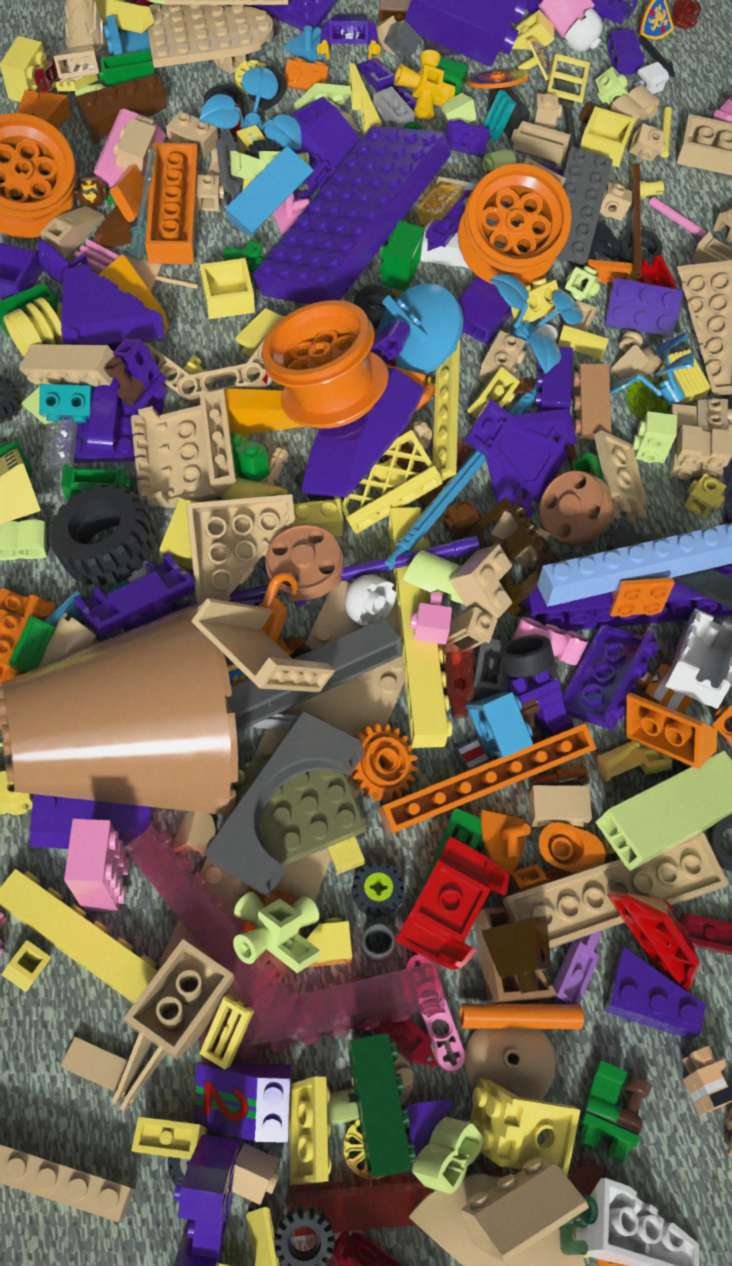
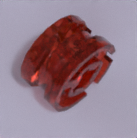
[670,0,701,29]

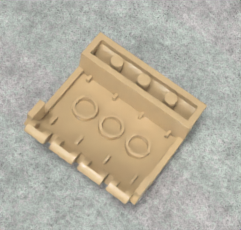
[131,389,236,508]

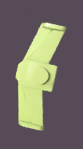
[230,151,309,180]

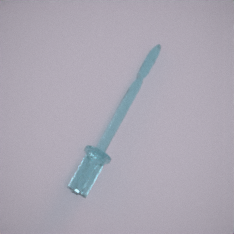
[129,148,156,260]

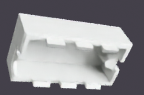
[666,608,732,709]

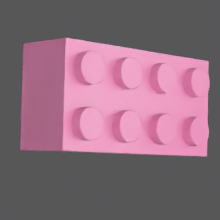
[64,819,130,912]

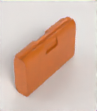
[109,164,150,222]

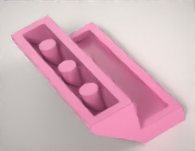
[93,109,166,188]

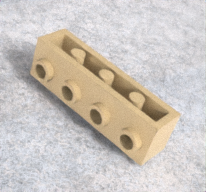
[19,344,115,386]

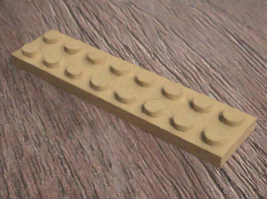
[502,832,729,949]

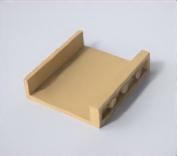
[191,598,335,692]

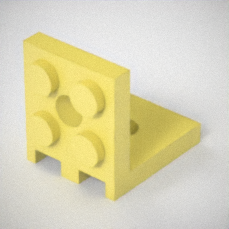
[468,1078,580,1176]

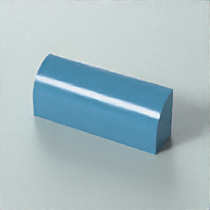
[225,146,314,235]

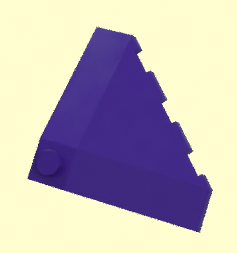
[61,264,165,349]

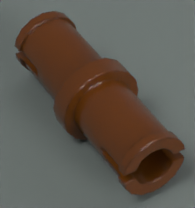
[531,766,590,786]

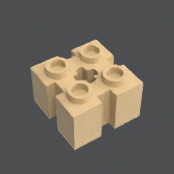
[670,425,732,480]

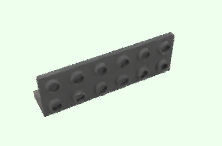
[557,146,613,265]

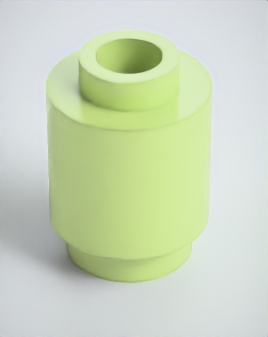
[482,149,516,172]

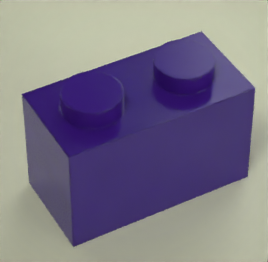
[606,29,645,75]

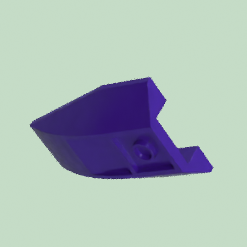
[302,368,425,497]

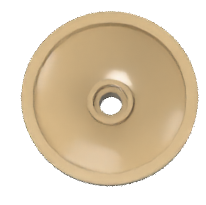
[464,1029,555,1100]

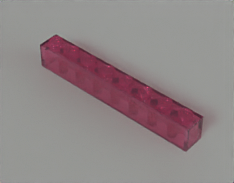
[124,826,300,1035]
[198,962,445,1062]

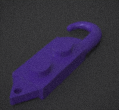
[425,190,472,251]

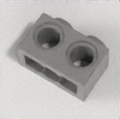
[373,87,415,129]

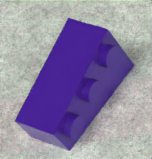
[603,947,706,1040]

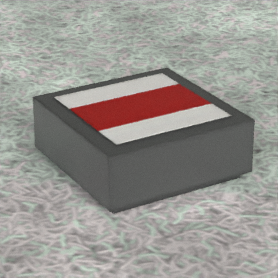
[454,737,492,772]

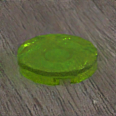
[626,378,672,420]

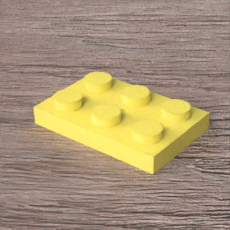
[289,1076,331,1185]

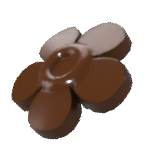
[514,377,535,393]

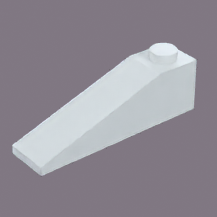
[575,1178,699,1266]

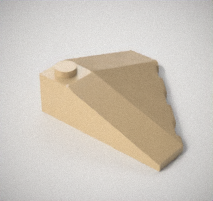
[186,494,295,605]

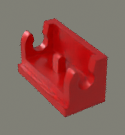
[636,255,678,289]

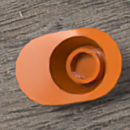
[538,822,606,874]

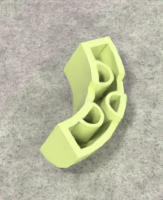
[403,550,464,604]

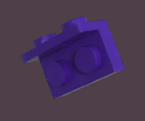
[445,120,490,158]

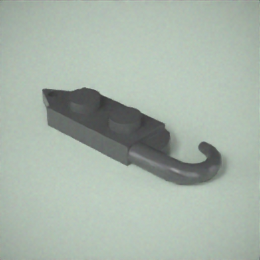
[216,129,243,211]

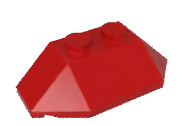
[606,891,700,992]

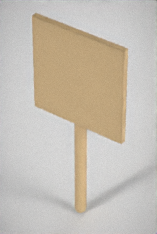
[125,256,198,292]

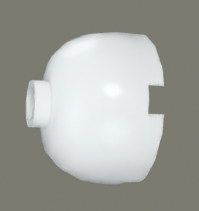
[563,8,603,52]
[344,574,396,627]

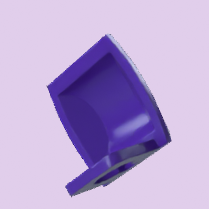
[36,238,87,284]

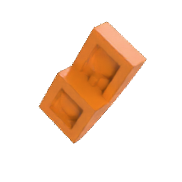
[512,864,574,892]

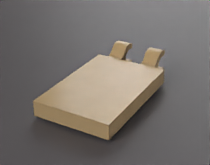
[594,430,647,526]

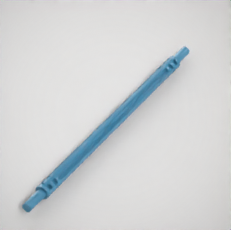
[384,383,541,570]

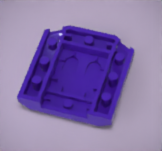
[30,794,152,853]

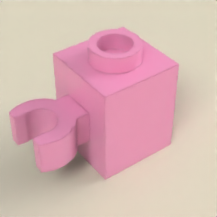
[410,591,452,645]

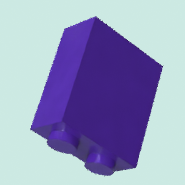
[458,277,513,345]

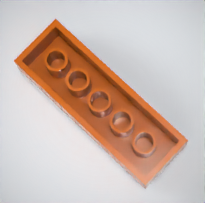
[145,143,199,264]

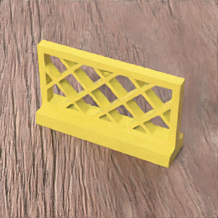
[334,430,443,534]

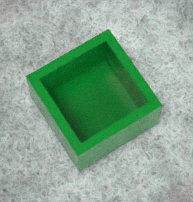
[379,220,425,291]

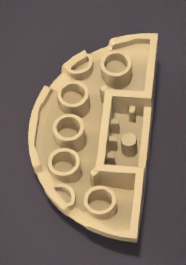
[408,1173,585,1266]

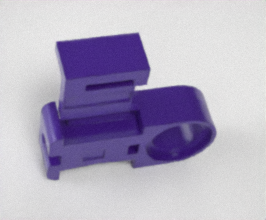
[294,156,333,199]

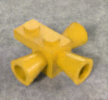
[394,50,455,119]

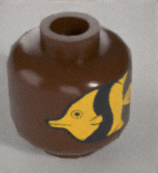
[73,176,107,207]

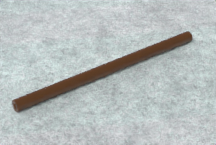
[631,163,642,278]

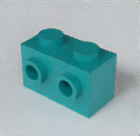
[39,384,93,423]

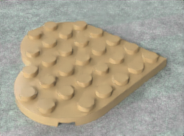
[147,3,274,68]

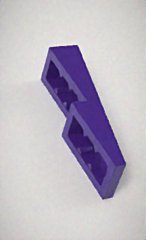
[357,58,417,110]

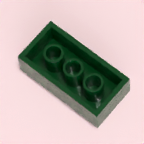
[347,1033,416,1178]

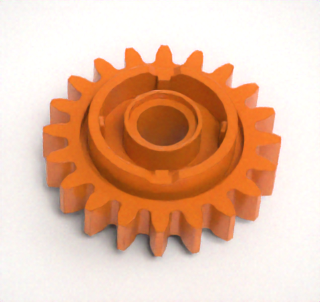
[348,723,418,802]

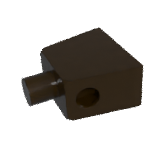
[482,916,551,994]

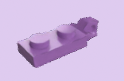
[553,931,602,1004]

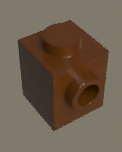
[443,499,481,541]

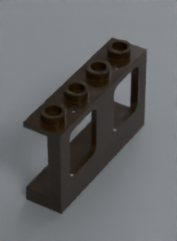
[461,496,561,618]

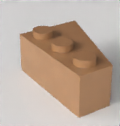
[474,907,556,1004]

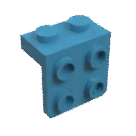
[103,15,153,61]

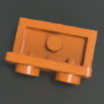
[284,58,330,91]

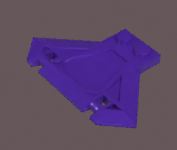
[463,399,577,518]

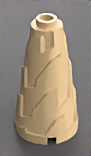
[64,0,108,56]

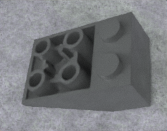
[470,639,557,700]

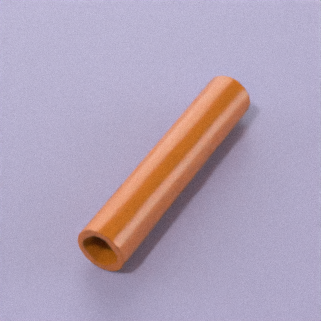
[459,1003,584,1029]

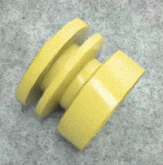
[4,297,63,357]

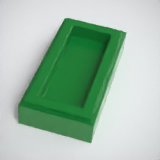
[7,615,56,673]

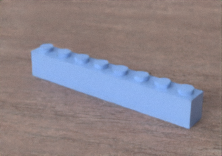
[537,523,732,607]

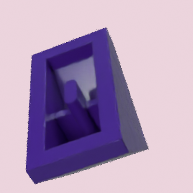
[404,1099,455,1157]

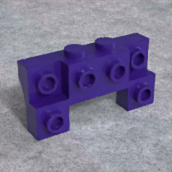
[585,0,638,24]
[73,553,196,638]

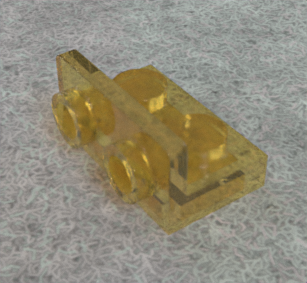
[416,181,464,227]

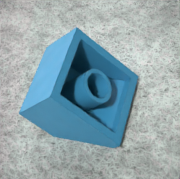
[466,692,533,758]

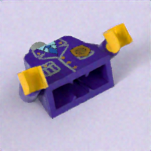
[317,14,381,60]

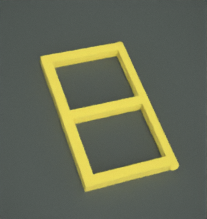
[547,54,590,103]

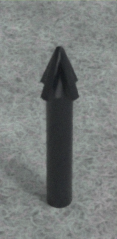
[640,37,675,77]

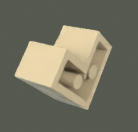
[449,544,513,619]

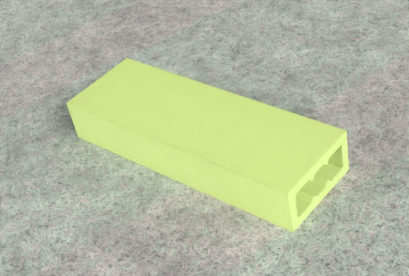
[596,751,732,872]

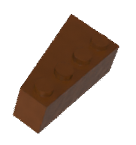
[76,74,167,145]

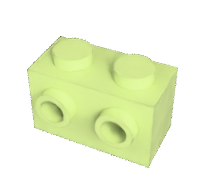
[632,411,677,463]

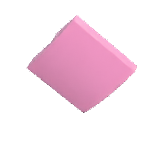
[538,0,595,38]

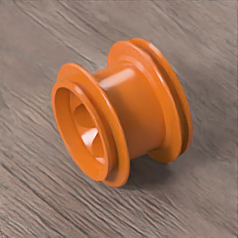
[0,113,76,238]
[458,164,571,285]
[262,300,389,428]

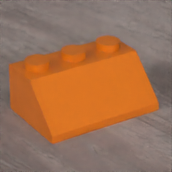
[627,692,718,769]

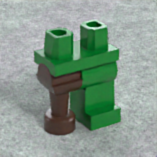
[577,1060,652,1163]

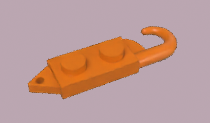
[259,572,298,644]

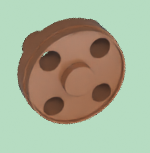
[540,471,615,546]
[266,525,344,602]

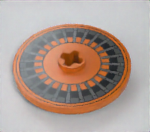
[466,69,529,89]

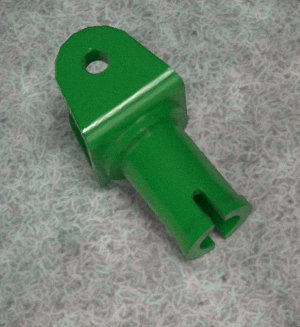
[223,240,265,273]

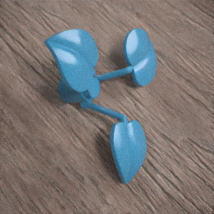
[200,66,302,150]
[490,274,583,374]
[610,332,696,406]

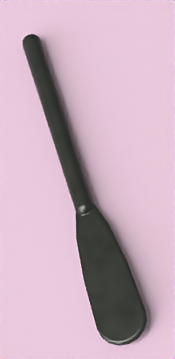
[554,68,577,152]

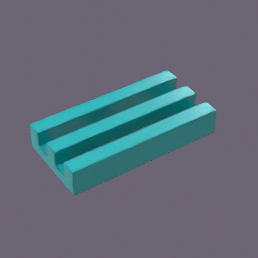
[483,90,516,141]

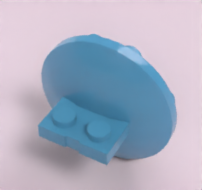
[377,283,463,375]

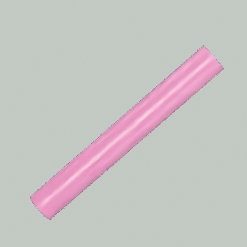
[649,197,707,239]

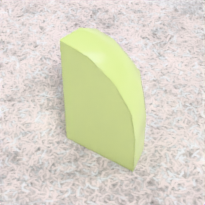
[443,93,476,123]
[327,1088,359,1126]

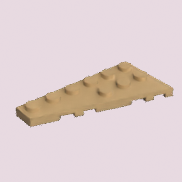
[677,260,732,395]

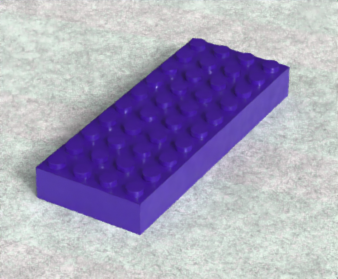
[253,126,451,304]

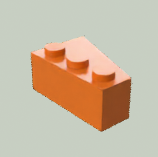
[17,90,72,131]

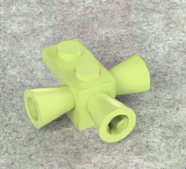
[233,892,320,973]

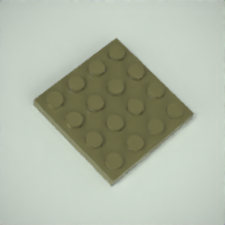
[233,753,367,867]

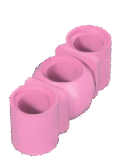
[511,617,588,665]

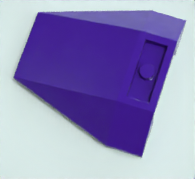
[279,96,363,173]

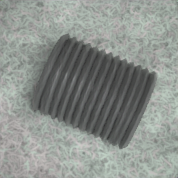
[362,924,395,963]

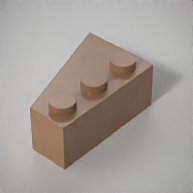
[572,364,611,441]

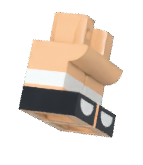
[682,1046,732,1116]

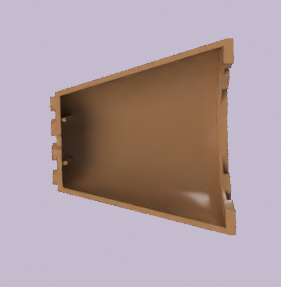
[0,605,238,815]

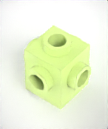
[595,67,629,106]
[565,265,601,301]

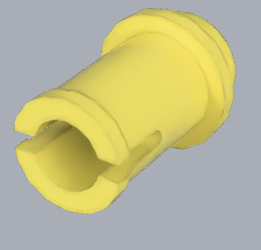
[640,181,664,199]

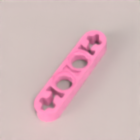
[406,955,465,1073]

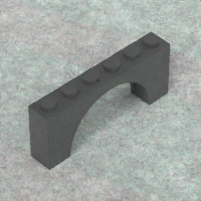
[204,711,365,897]

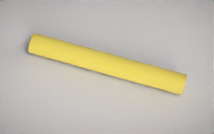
[660,107,672,157]

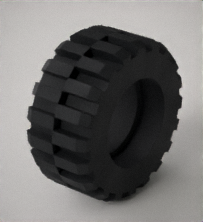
[49,484,156,586]

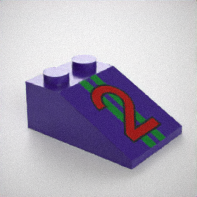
[194,1062,291,1142]

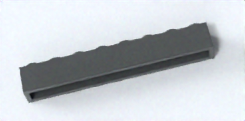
[228,618,403,732]

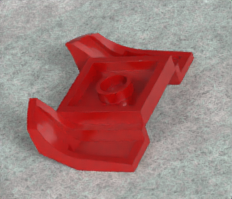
[395,837,510,970]

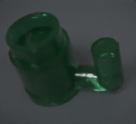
[558,1193,598,1255]

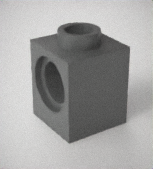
[384,19,420,58]

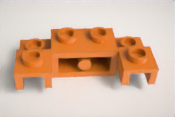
[0,588,55,684]

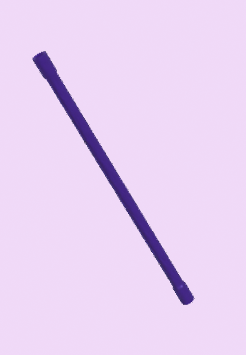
[144,536,480,624]

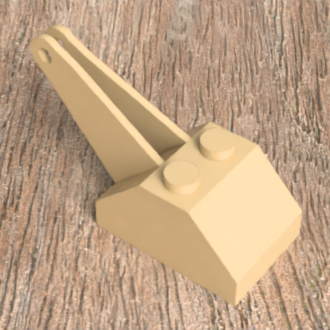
[111,939,234,1112]

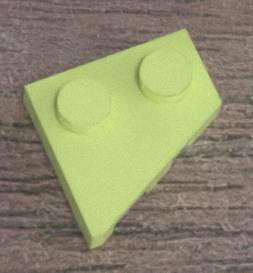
[294,83,352,111]

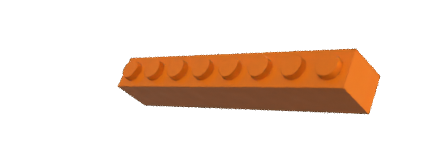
[377,723,597,835]

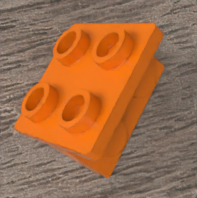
[609,578,674,617]

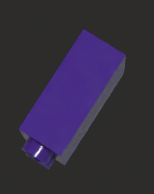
[405,0,529,67]

